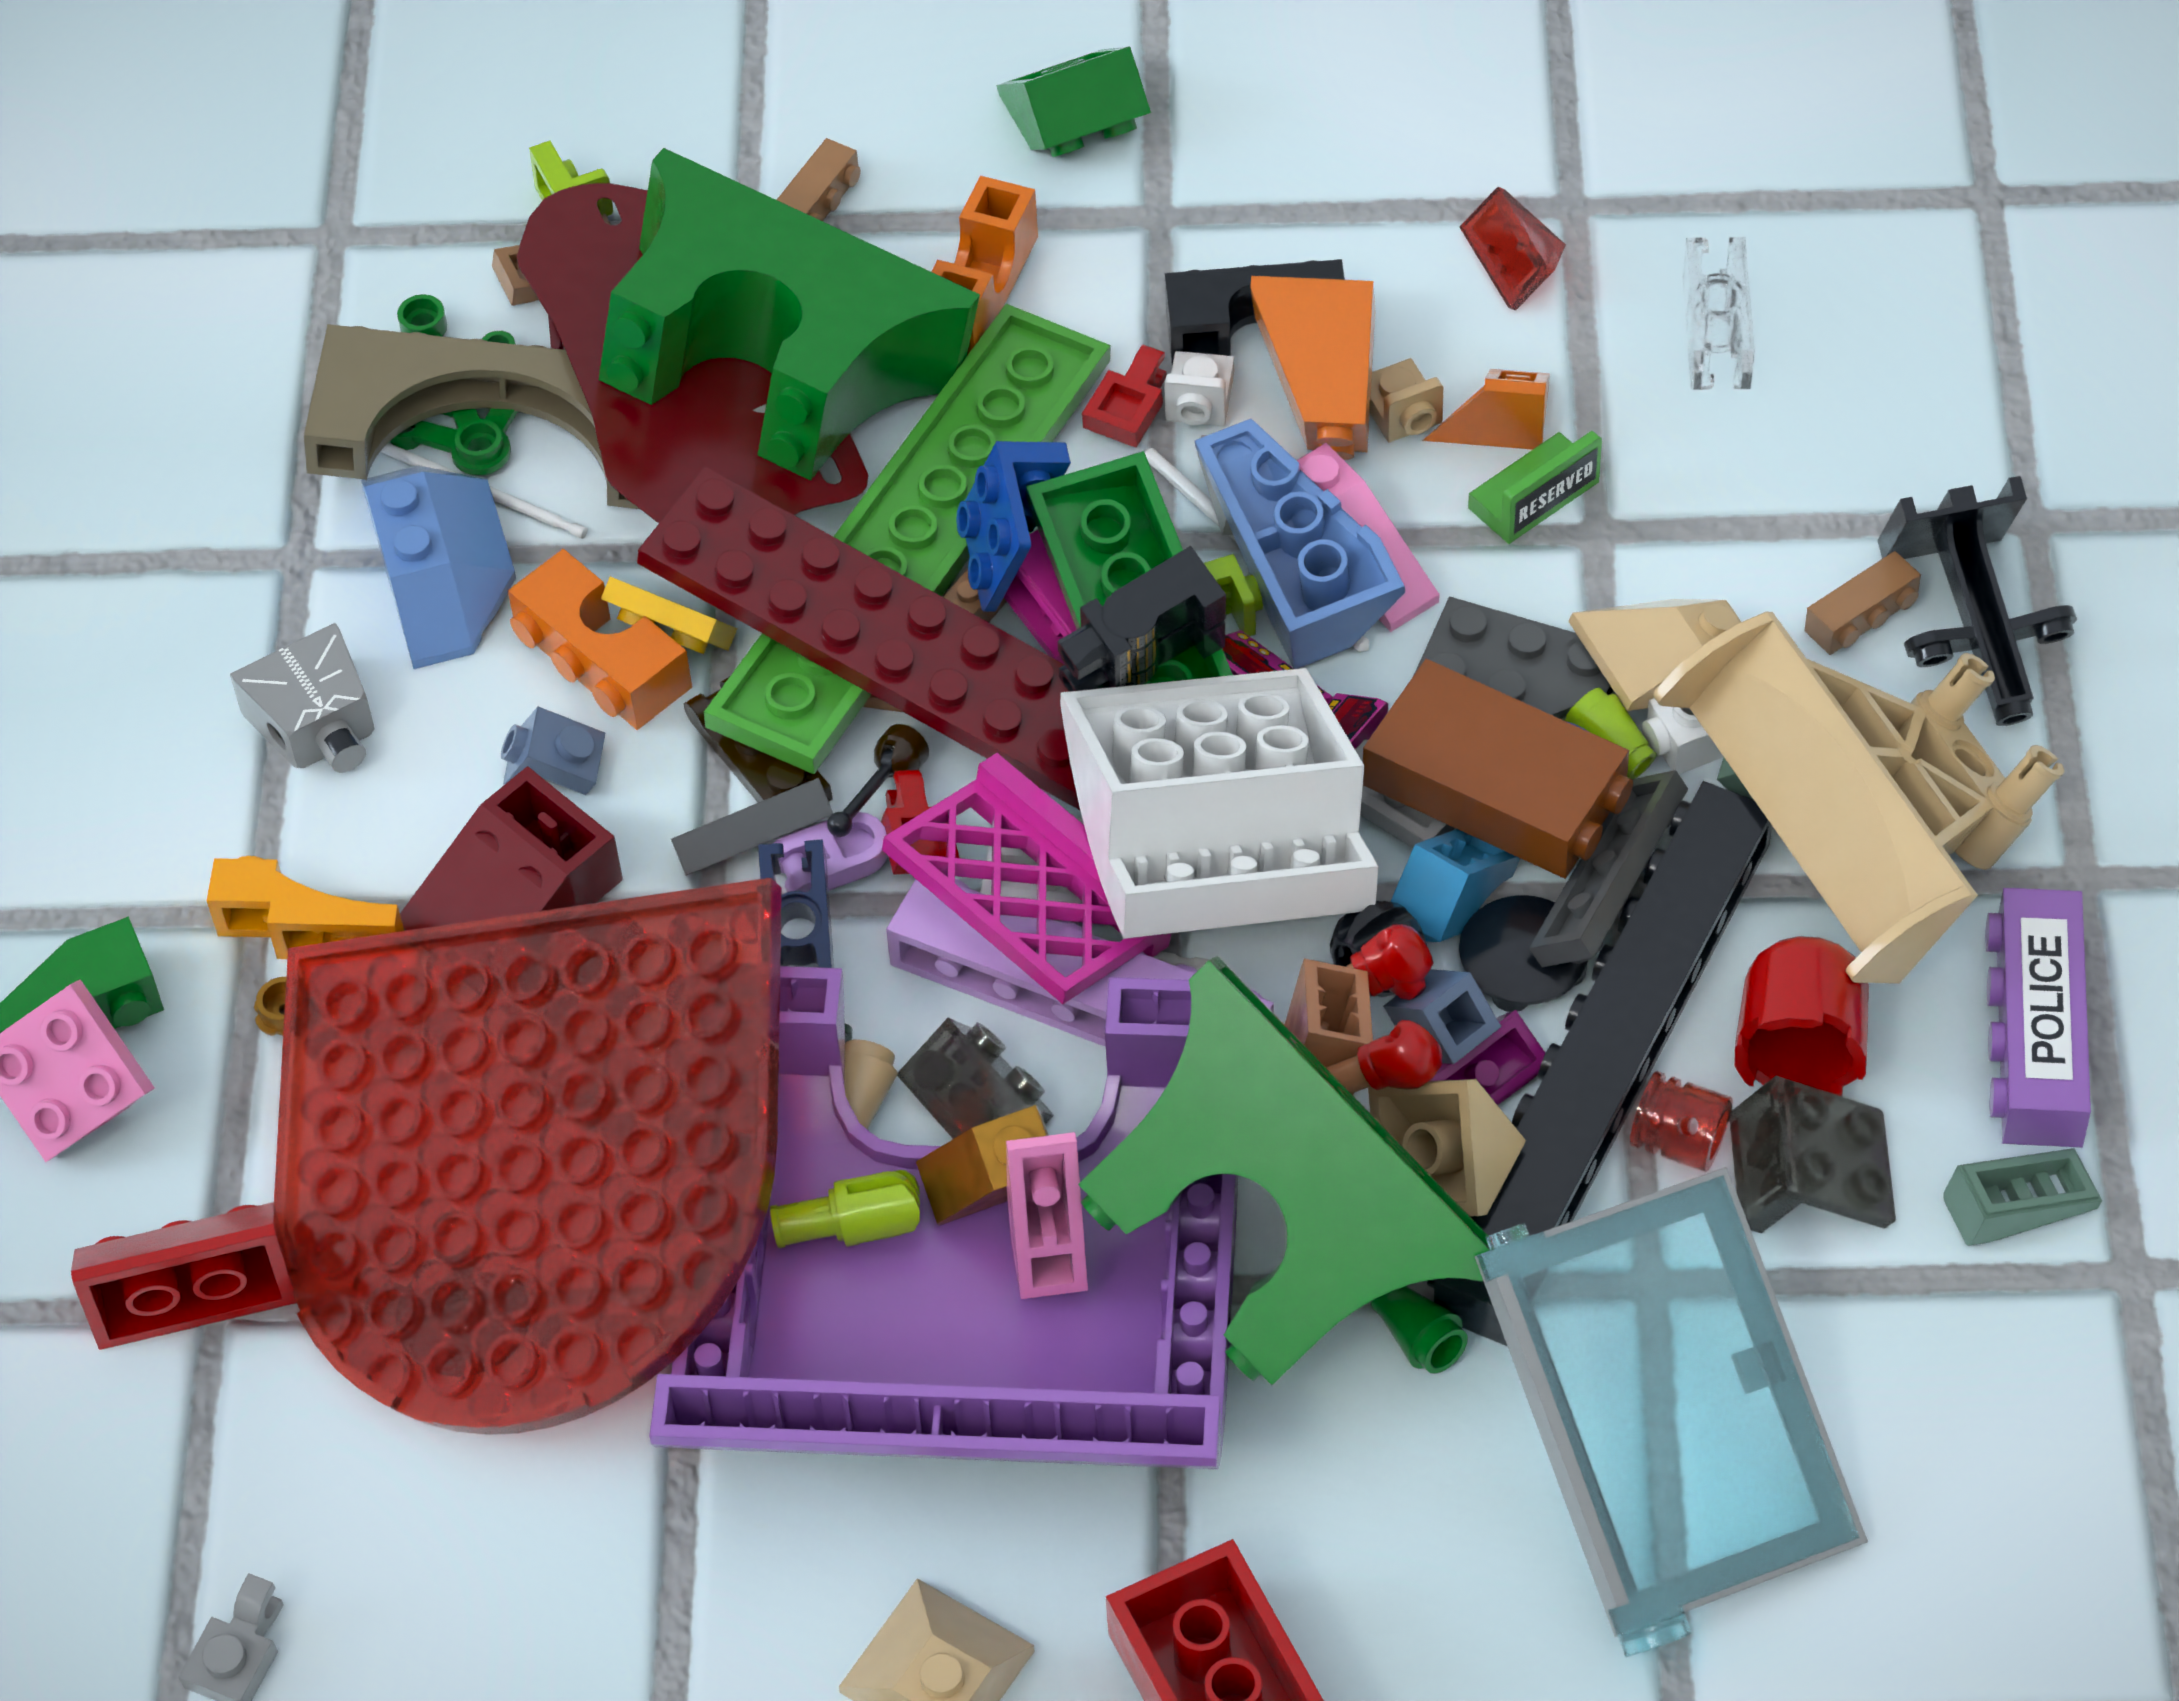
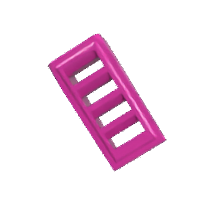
[1004,530,1077,664]

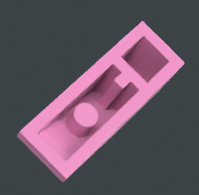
[1297,443,1439,632]
[1006,1132,1088,1299]

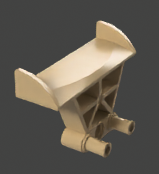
[1653,611,2065,984]

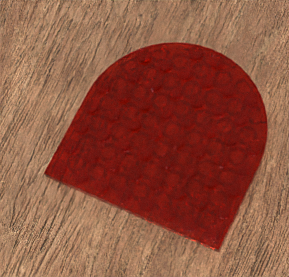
[274,878,782,1435]

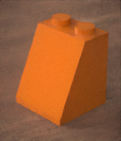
[1250,276,1376,460]

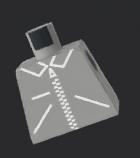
[230,623,375,773]

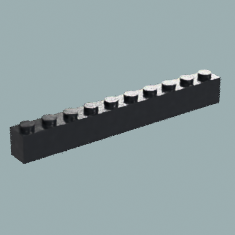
[1427,781,1772,1346]

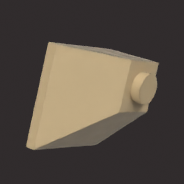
[1568,599,1741,711]
[839,1578,1035,1701]

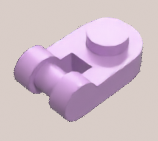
[774,812,888,892]

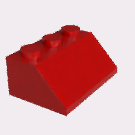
[71,1202,298,1350]

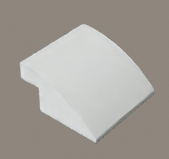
[1060,668,1379,939]

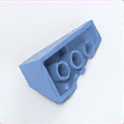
[1194,418,1405,669]

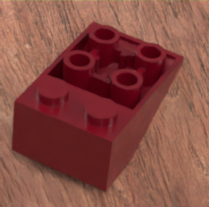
[400,766,623,997]

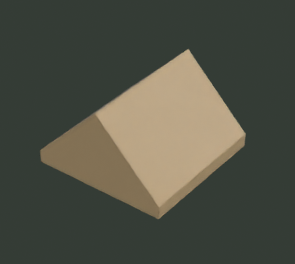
[1368,1079,1526,1216]

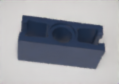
[758,839,834,968]

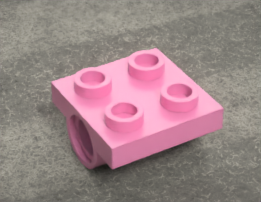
[0,979,155,1162]

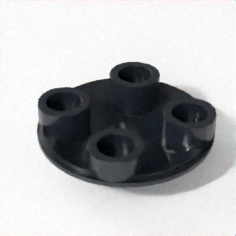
[1459,895,1588,1012]

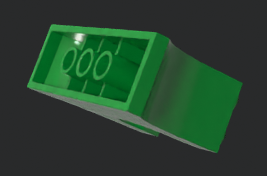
[598,148,980,481]
[1078,956,1500,1385]

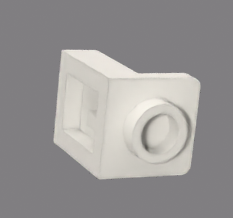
[1164,351,1234,426]

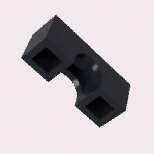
[1165,259,1345,365]

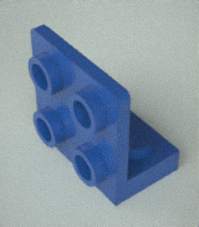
[956,441,1071,612]

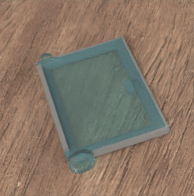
[1474,1167,1868,1657]

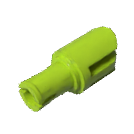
[770,1170,920,1248]

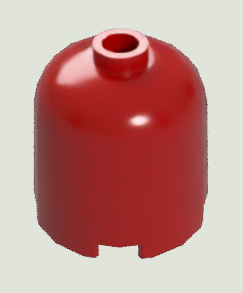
[1734,936,1869,1105]

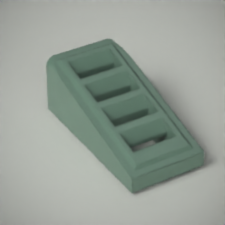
[1943,1148,2102,1246]

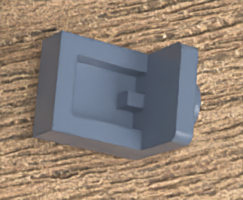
[501,706,606,795]

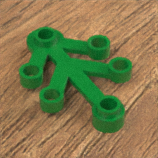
[390,294,518,476]

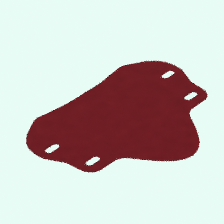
[517,183,869,523]

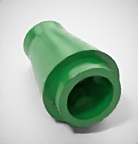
[1371,1286,1468,1374]

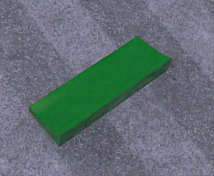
[1026,451,1233,684]

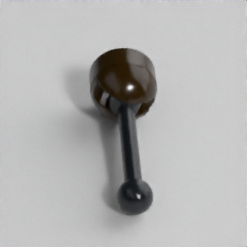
[827,724,929,837]

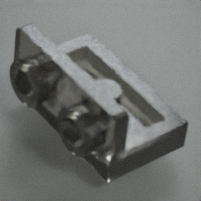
[897,1017,1054,1139]

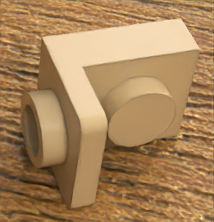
[1370,358,1444,443]

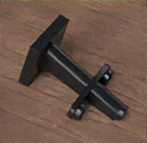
[1877,476,2077,726]

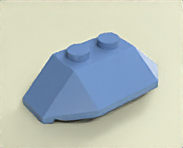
[361,465,516,669]

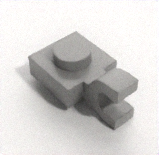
[178,1573,284,1701]

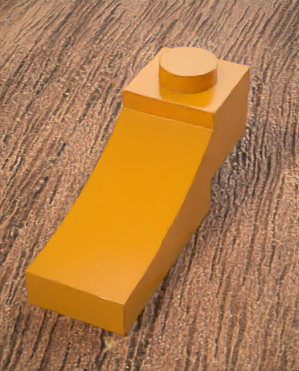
[207,856,407,959]

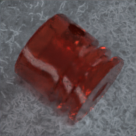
[1630,1071,1733,1173]

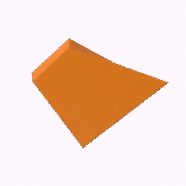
[1422,369,1550,450]

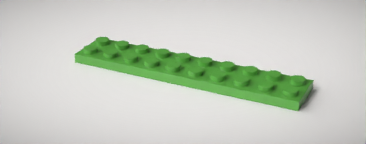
[704,304,1111,774]

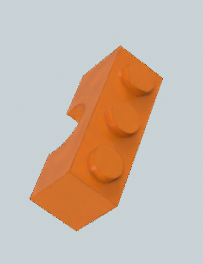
[931,175,1038,355]
[508,549,692,730]

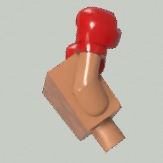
[1284,924,1442,1095]

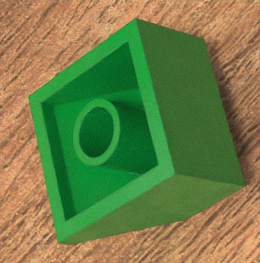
[996,46,1151,157]

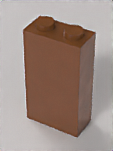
[1363,658,1633,879]

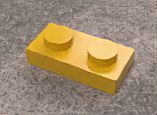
[601,576,738,654]

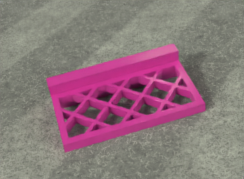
[882,753,1172,1004]

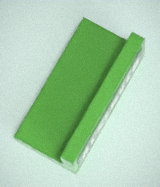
[1468,431,1602,544]

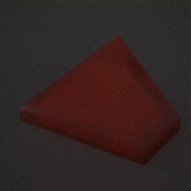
[1459,186,1566,311]

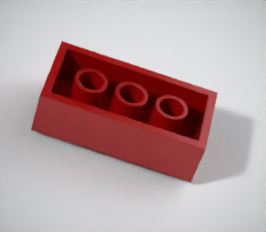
[1106,1539,1324,1701]

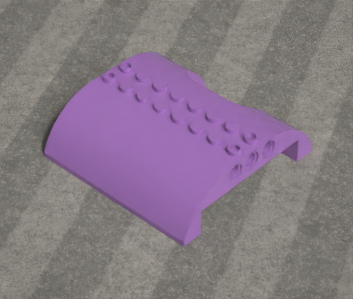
[649,964,1238,1469]

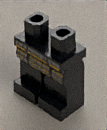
[1057,546,1226,692]

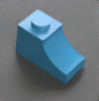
[1390,829,1520,942]

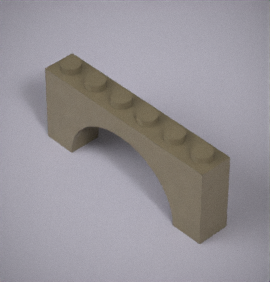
[304,324,639,509]

